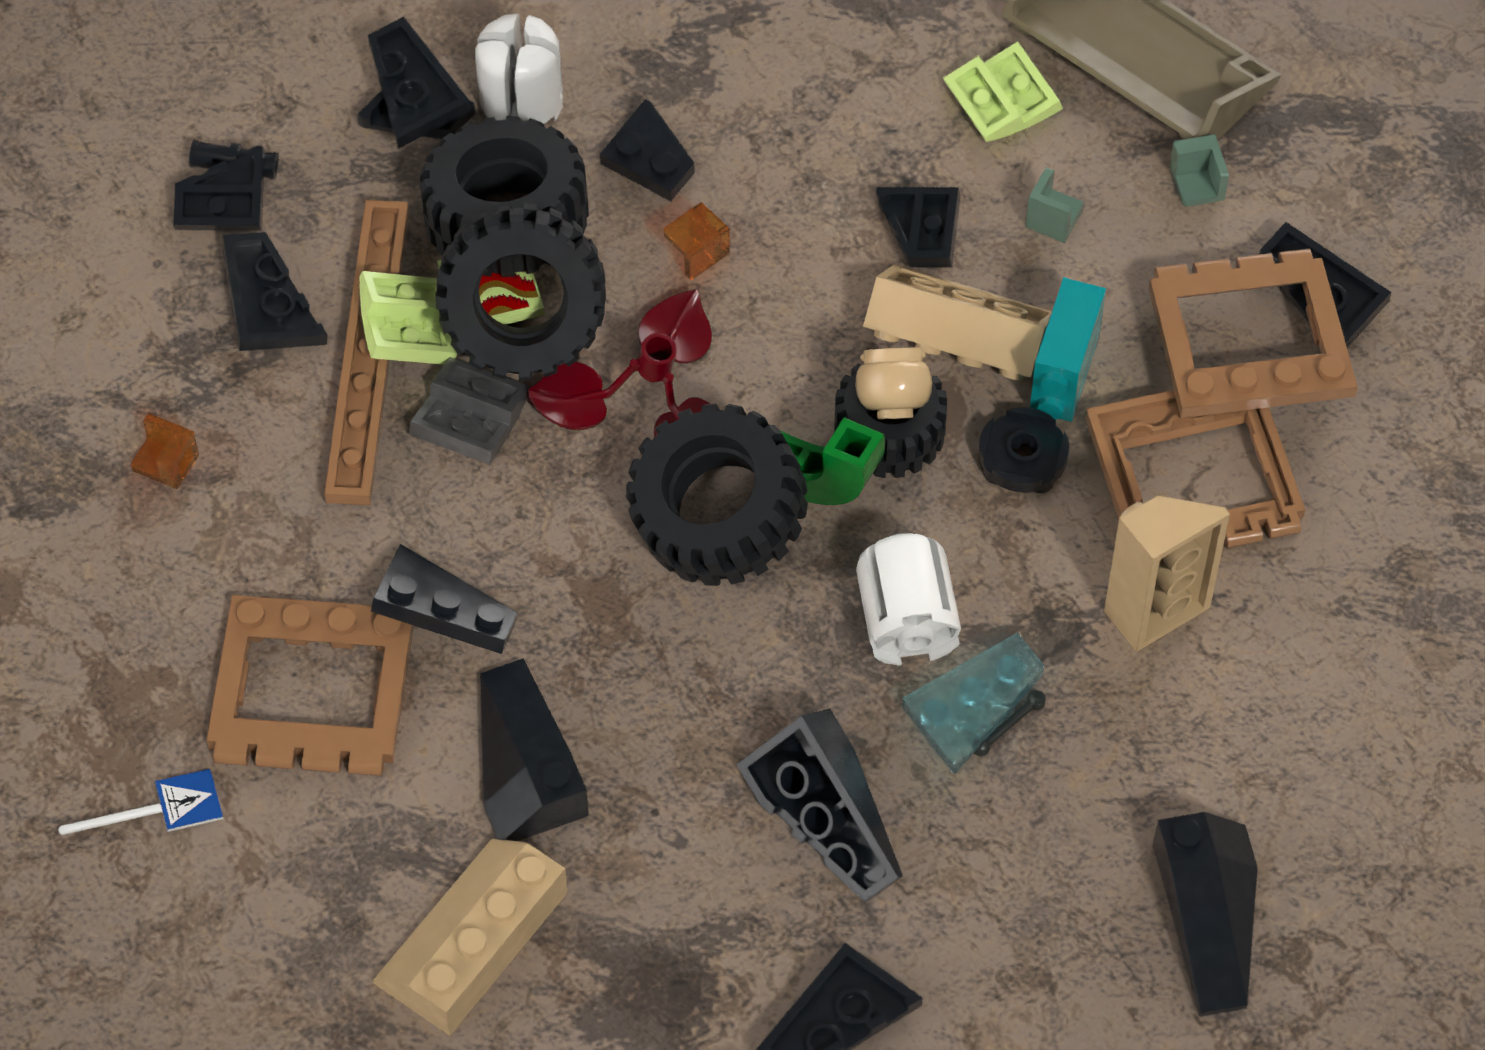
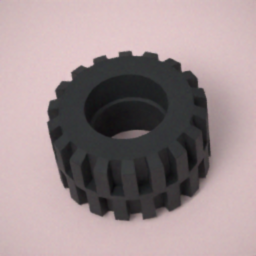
[834,364,947,478]

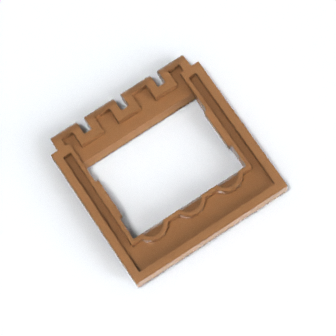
[1148,249,1358,418]
[1085,390,1305,549]
[206,595,414,776]

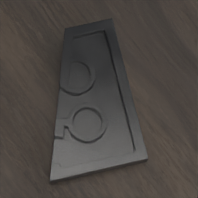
[368,16,471,149]
[1259,222,1391,348]
[756,943,923,1050]

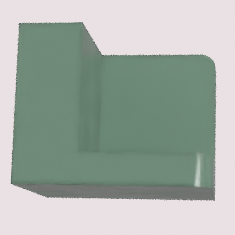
[1170,134,1229,207]
[1026,167,1084,243]

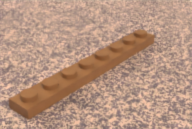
[324,200,410,506]

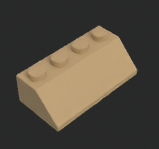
[863,264,1052,380]
[1104,496,1230,652]
[373,839,568,1036]

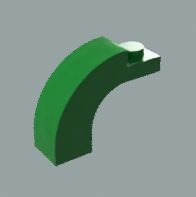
[780,418,885,505]

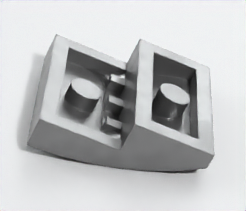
[410,357,530,465]

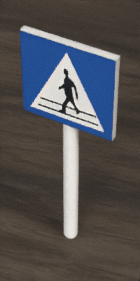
[58,769,223,835]

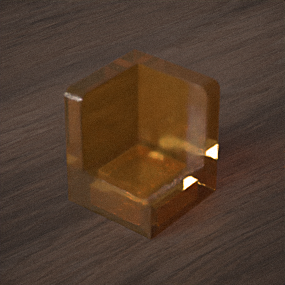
[663,202,730,280]
[131,413,199,490]

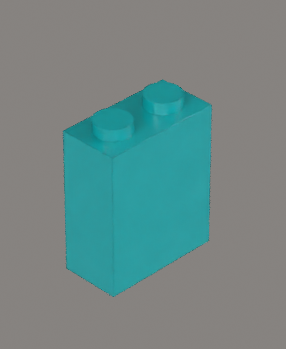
[1030,277,1106,422]

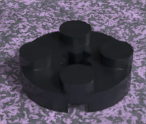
[979,407,1069,493]

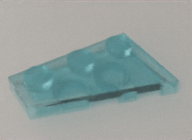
[902,632,1044,775]

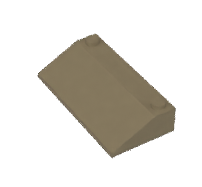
[1001,0,1281,140]

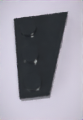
[222,232,328,351]
[371,544,517,654]

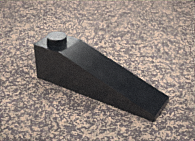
[480,658,589,841]
[736,709,903,902]
[1153,812,1258,1017]

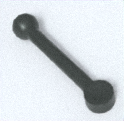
[972,690,1046,756]

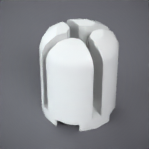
[475,14,563,124]
[856,533,961,665]

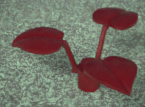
[528,289,712,438]

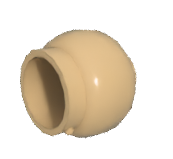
[855,348,932,419]

